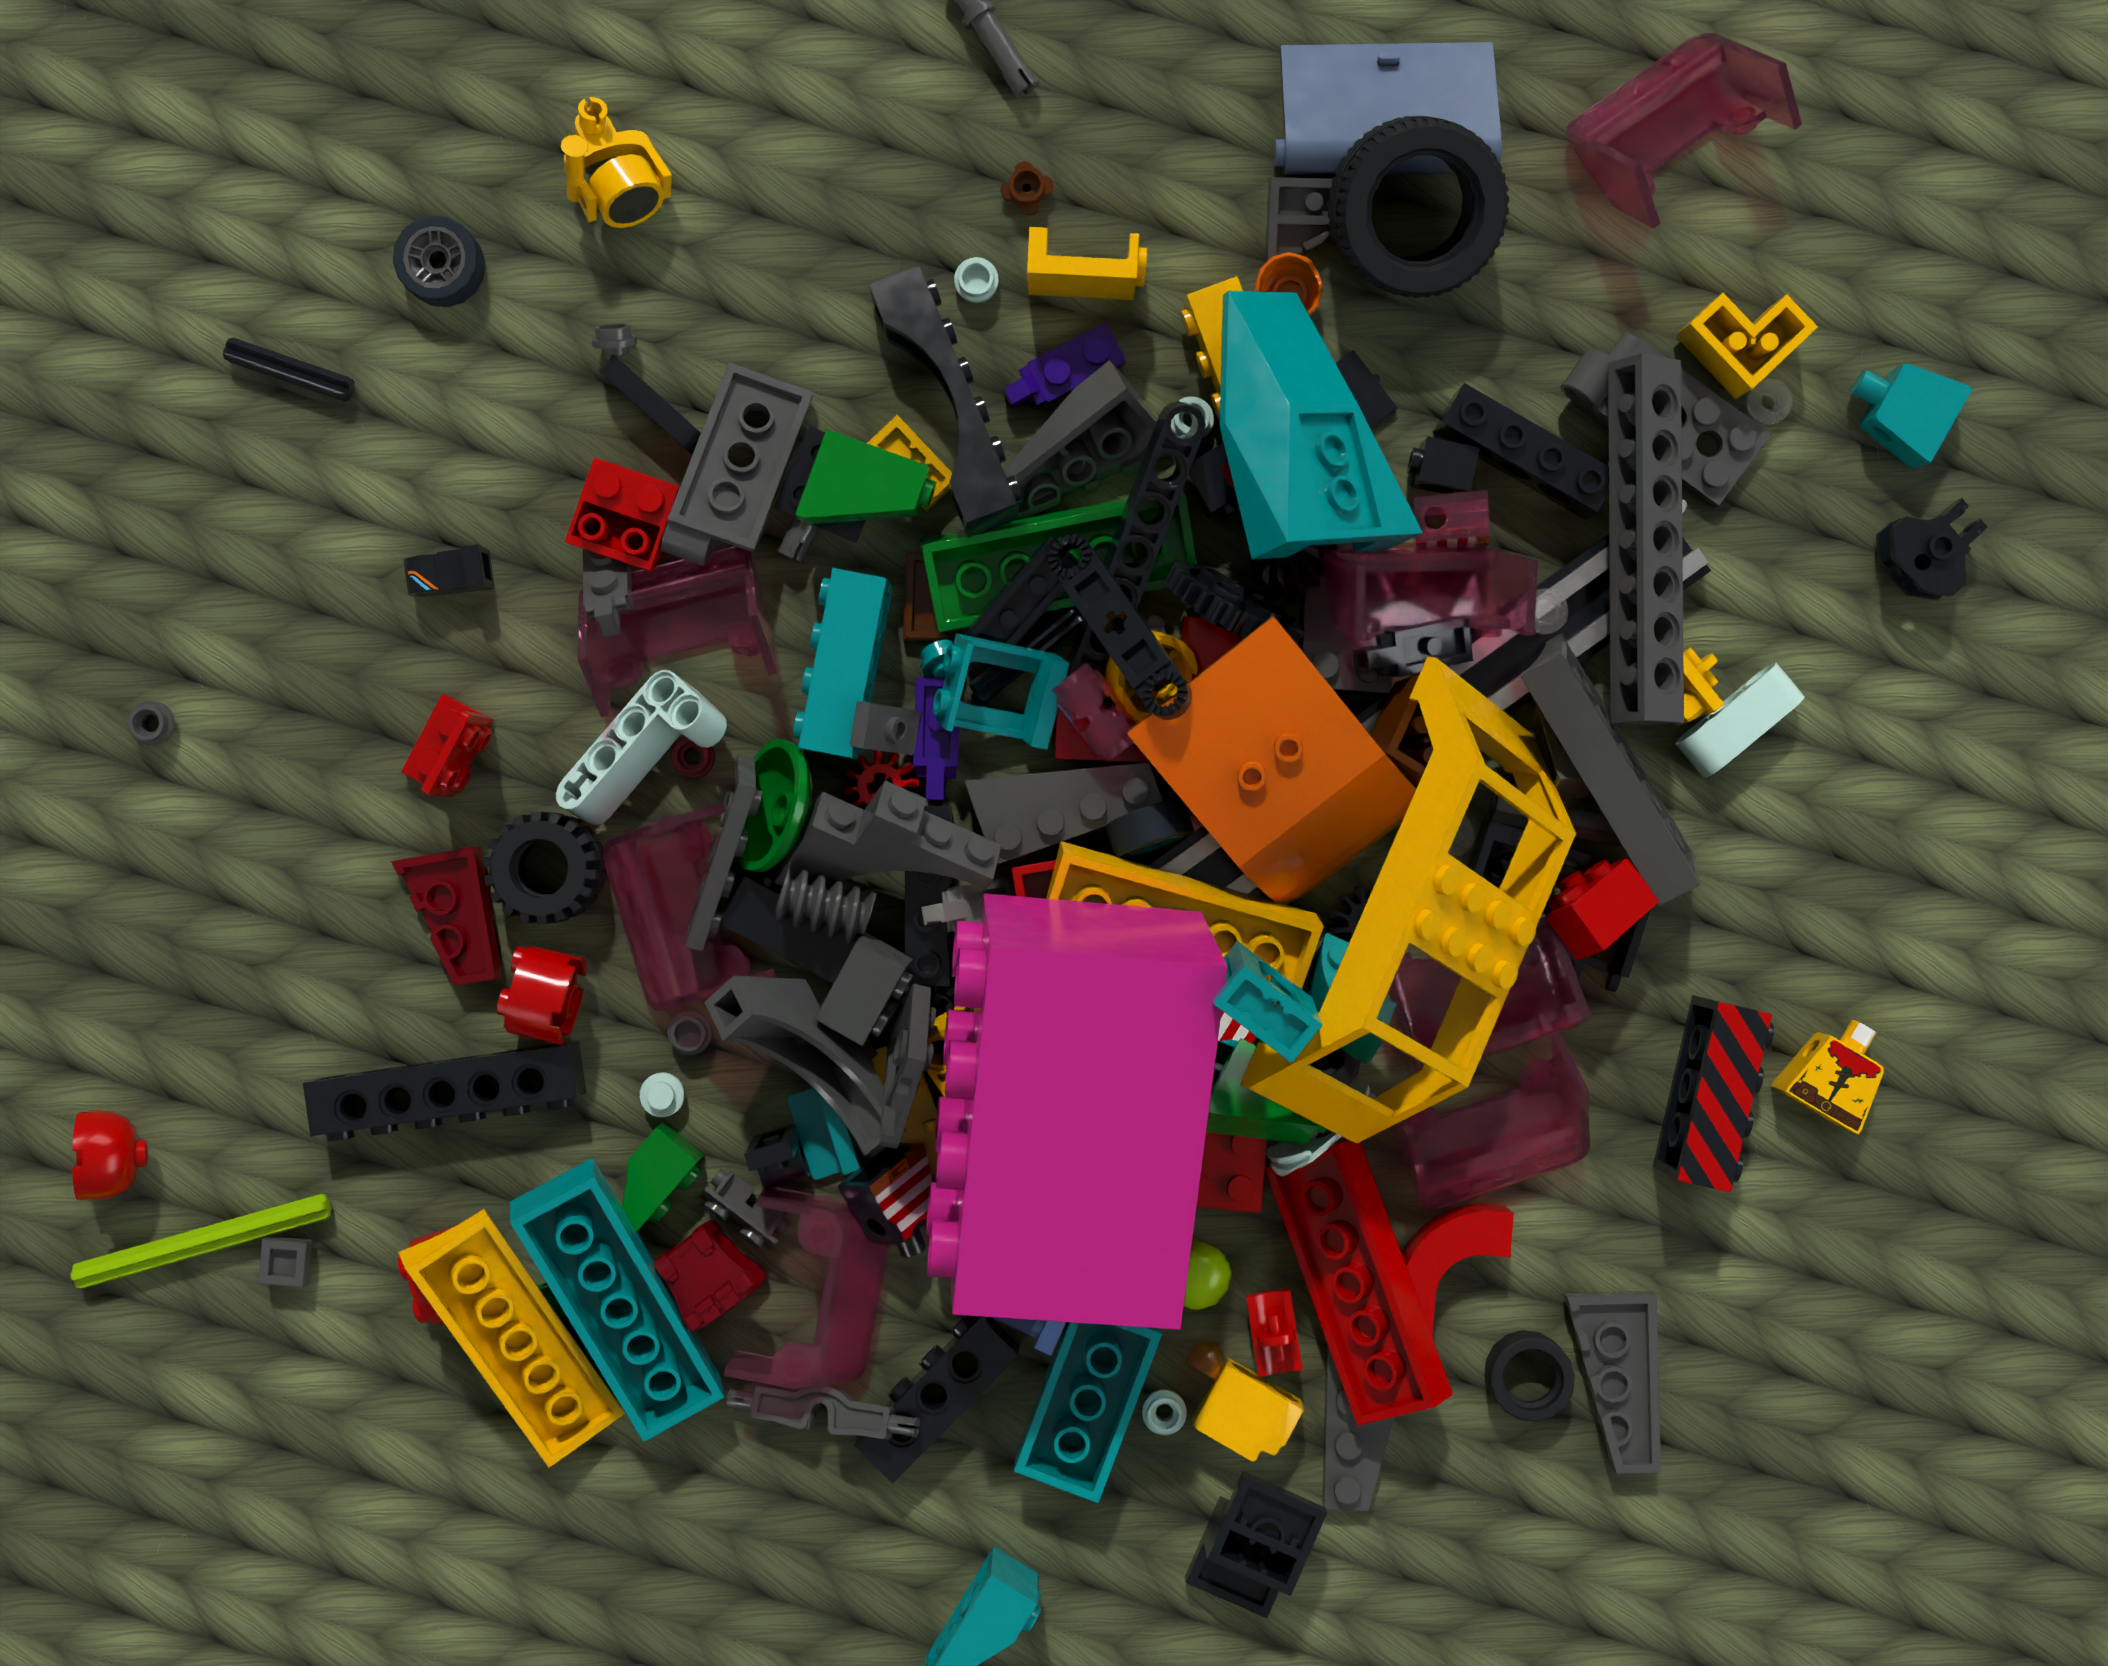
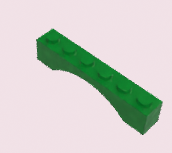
[537,1121,704,1326]

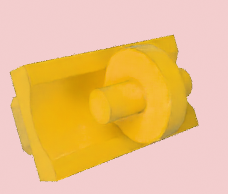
[1675,647,1724,726]

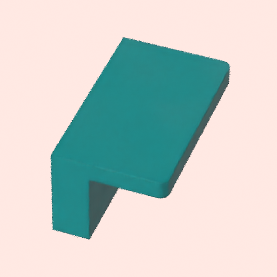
[787,1087,864,1180]

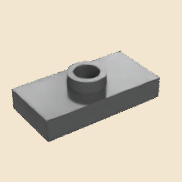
[850,701,921,755]

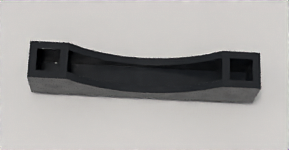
[869,266,1023,538]

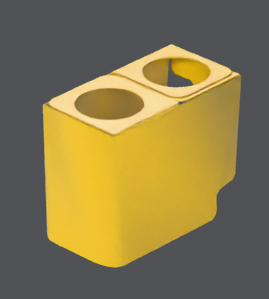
[1192,1358,1304,1462]

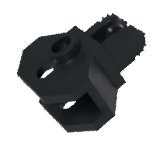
[1876,497,1987,601]

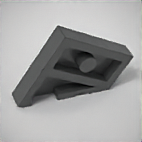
[1265,177,1332,263]

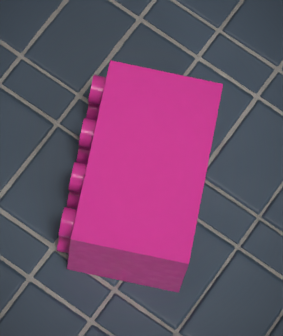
[926,893,1227,1330]

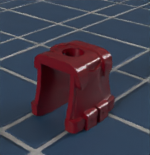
[654,1220,767,1332]

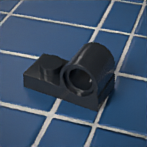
[744,1123,810,1190]

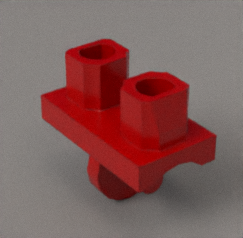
[1245,1288,1303,1377]

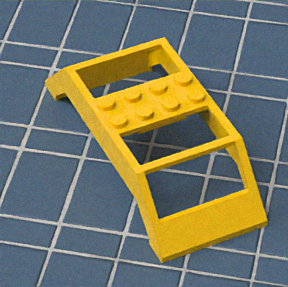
[1240,656,1576,1143]

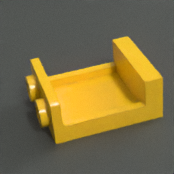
[1027,227,1147,300]

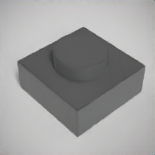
[258,1236,312,1287]

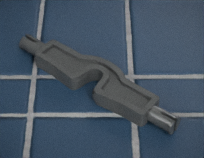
[726,1386,921,1439]

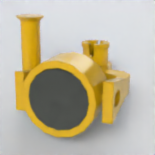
[561,97,672,228]

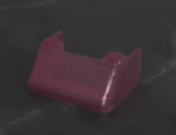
[1567,33,1802,228]
[578,546,777,718]
[1324,547,1538,641]
[603,803,775,1011]
[1387,1032,1590,1209]
[724,1187,890,1389]

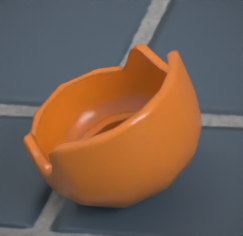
[1255,252,1323,316]

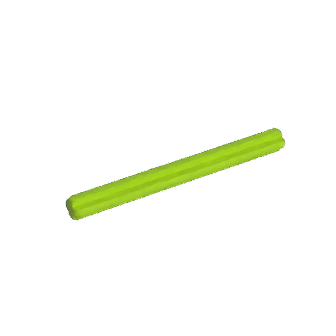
[70,1193,332,1289]

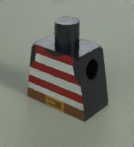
[837,1143,933,1258]

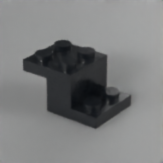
[1185,1471,1327,1618]

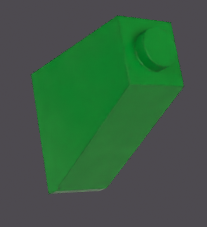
[795,429,937,524]
[1206,1038,1326,1144]

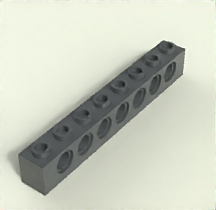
[1608,353,1684,726]

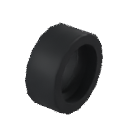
[1484,1330,1575,1422]

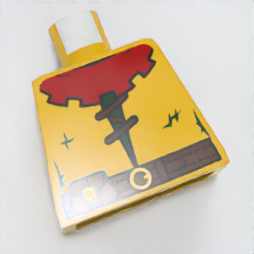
[1771,1020,1884,1135]

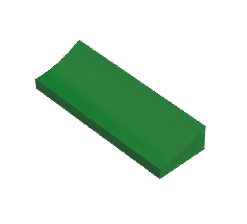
[919,491,1197,633]

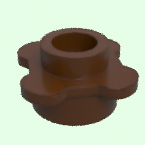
[1001,161,1053,216]

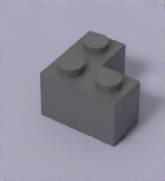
[815,932,913,1046]

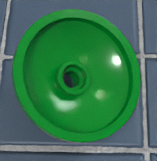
[735,739,812,872]

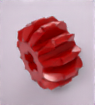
[844,750,920,809]

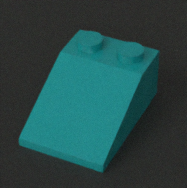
[923,1546,1041,1666]

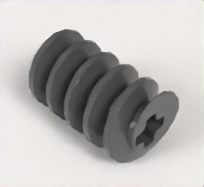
[775,865,876,944]

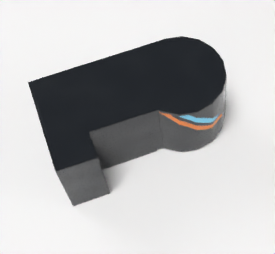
[403,544,495,597]

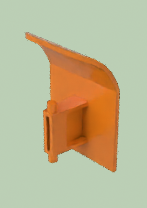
[1127,616,1416,905]

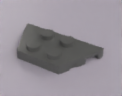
[879,984,936,1149]

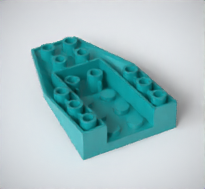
[1220,291,1423,560]

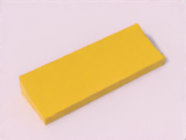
[1046,841,1324,989]
[398,1209,625,1468]

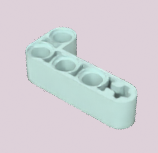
[556,670,727,825]

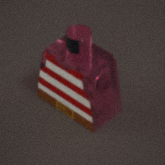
[1412,490,1490,550]

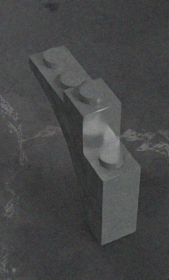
[774,781,1001,889]
[704,976,906,1156]

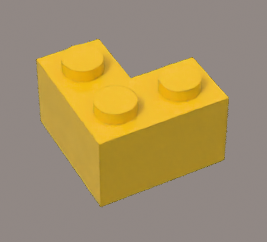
[1675,293,1818,400]

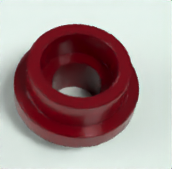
[670,736,716,779]

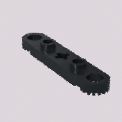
[1048,534,1192,720]

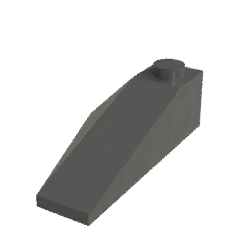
[1004,360,1157,520]

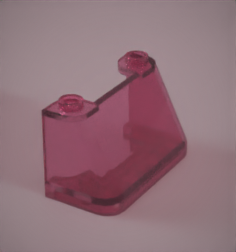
[1386,916,1592,1077]

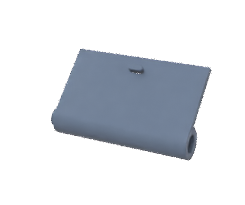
[1274,42,1502,176]

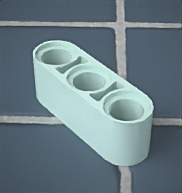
[1675,662,1805,778]

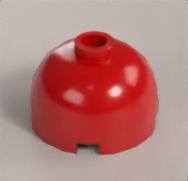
[72,1110,148,1201]

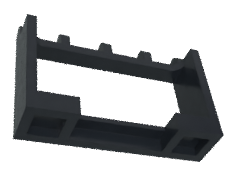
[1467,820,1651,992]

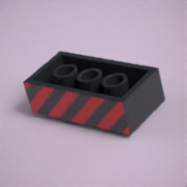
[1653,995,1774,1193]

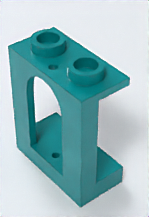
[933,633,1070,750]
[1212,941,1323,1063]

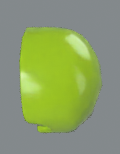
[1184,1238,1232,1310]

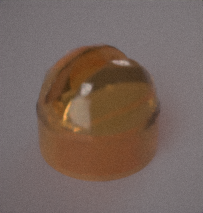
[1185,1341,1224,1379]

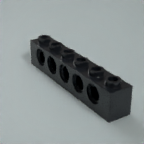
[303,1041,586,1142]

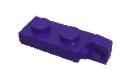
[1003,322,1126,409]
[913,677,961,802]

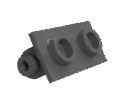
[700,1169,791,1250]

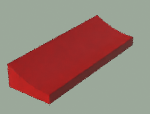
[1265,1140,1453,1426]

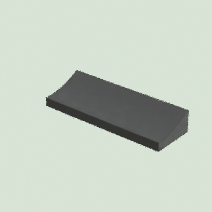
[1521,633,1701,906]

